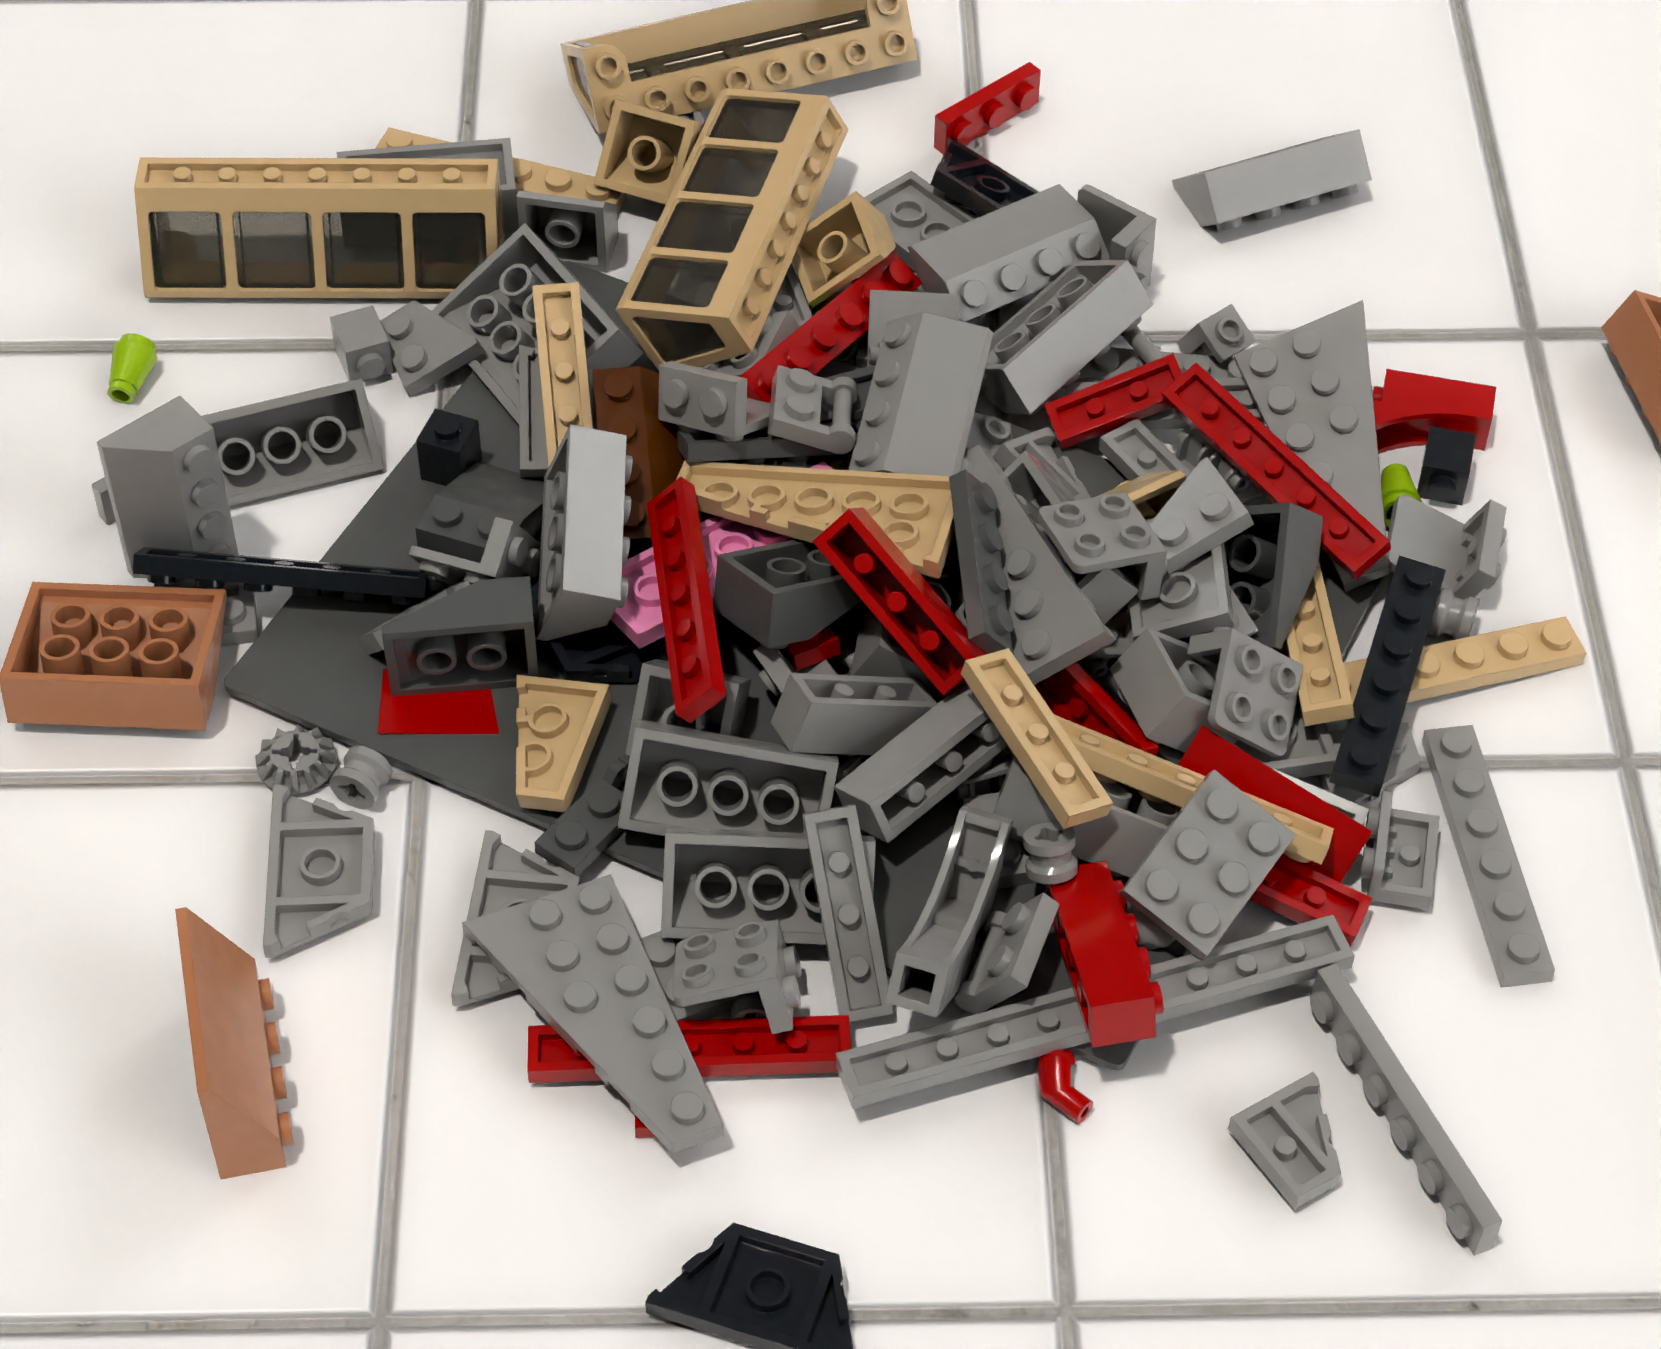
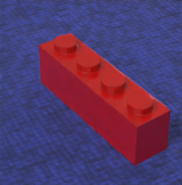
[812,507,987,696]
[1046,861,1164,1048]

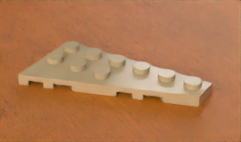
[676,461,955,579]

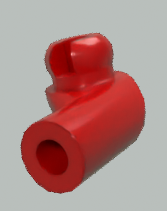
[1037,1049,1093,1123]

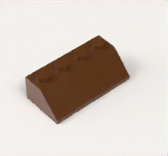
[592,366,701,559]

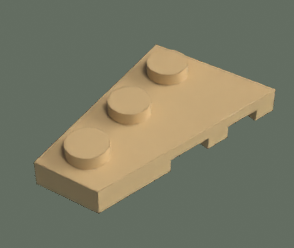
[516,675,613,812]

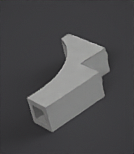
[885,805,1014,1018]

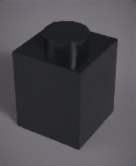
[416,409,482,486]
[1417,426,1476,505]

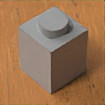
[330,305,393,381]

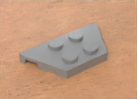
[263,784,375,958]
[451,830,580,1007]

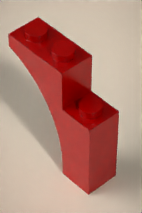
[1373,369,1496,454]

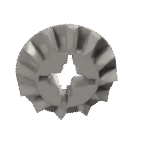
[255,724,337,794]

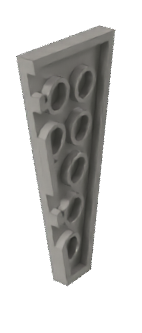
[1234,300,1390,592]

